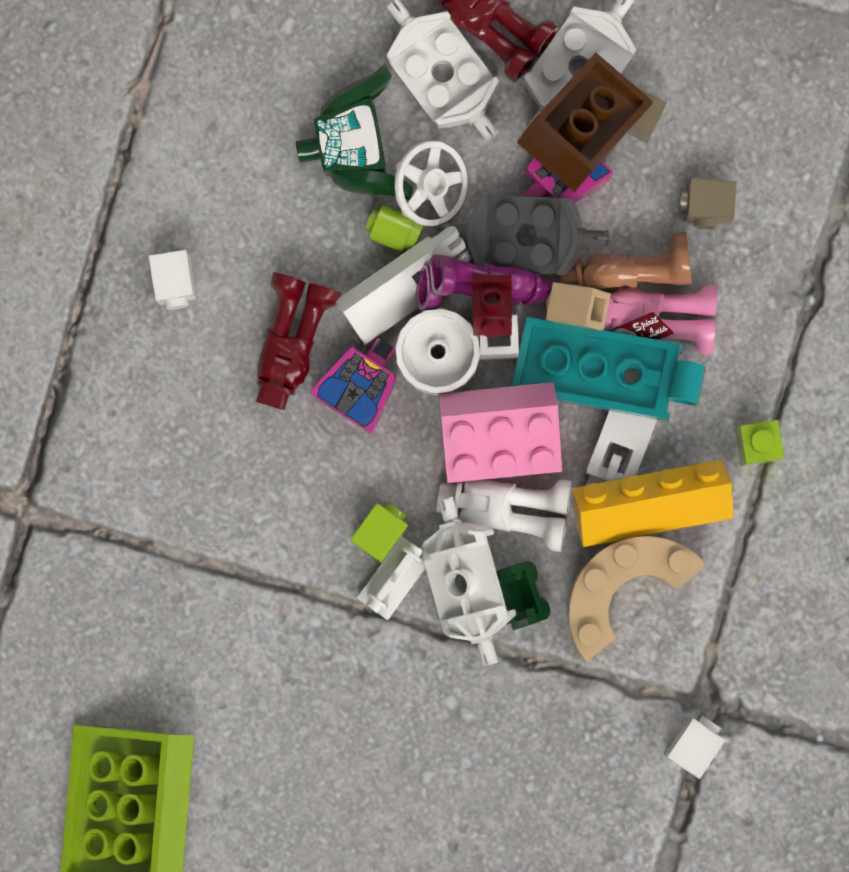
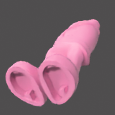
[604,284,717,356]

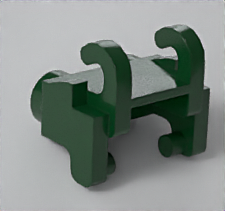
[496,561,550,630]

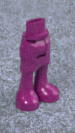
[416,254,554,311]

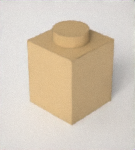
[546,282,611,331]

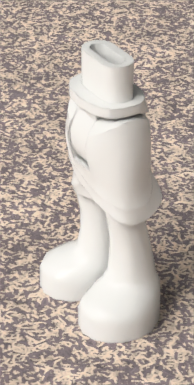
[436,480,572,553]

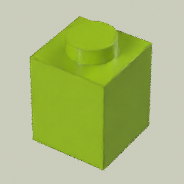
[735,420,784,467]
[350,502,409,563]

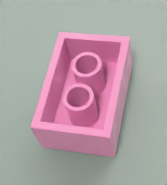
[438,382,562,483]

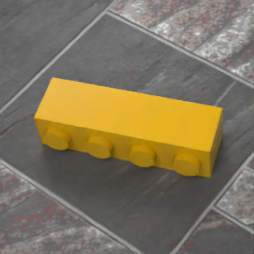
[572,459,733,547]

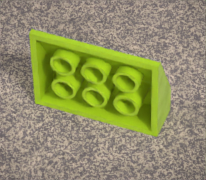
[60,725,195,872]

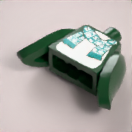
[296,64,413,201]

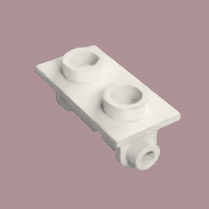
[357,536,426,620]

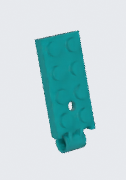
[512,317,706,422]

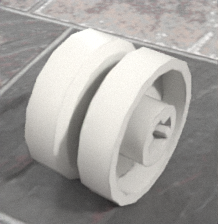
[396,309,480,396]

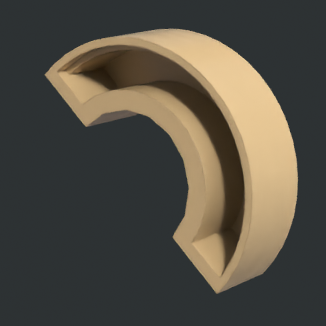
[567,536,707,662]

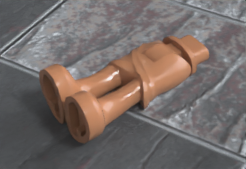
[560,232,692,289]

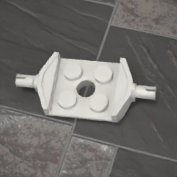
[386,0,499,142]
[524,0,636,130]
[420,496,516,666]

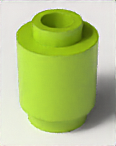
[365,204,424,253]

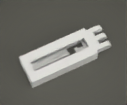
[336,226,472,345]
[585,369,657,485]

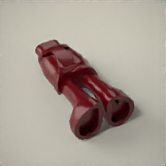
[438,0,559,83]
[256,272,342,411]

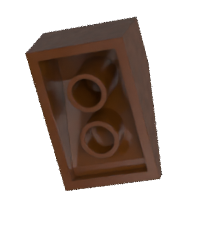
[517,52,653,193]

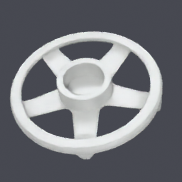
[395,141,468,226]

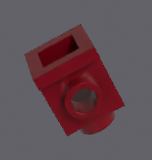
[473,275,512,338]

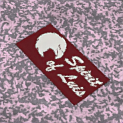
[609,312,674,340]

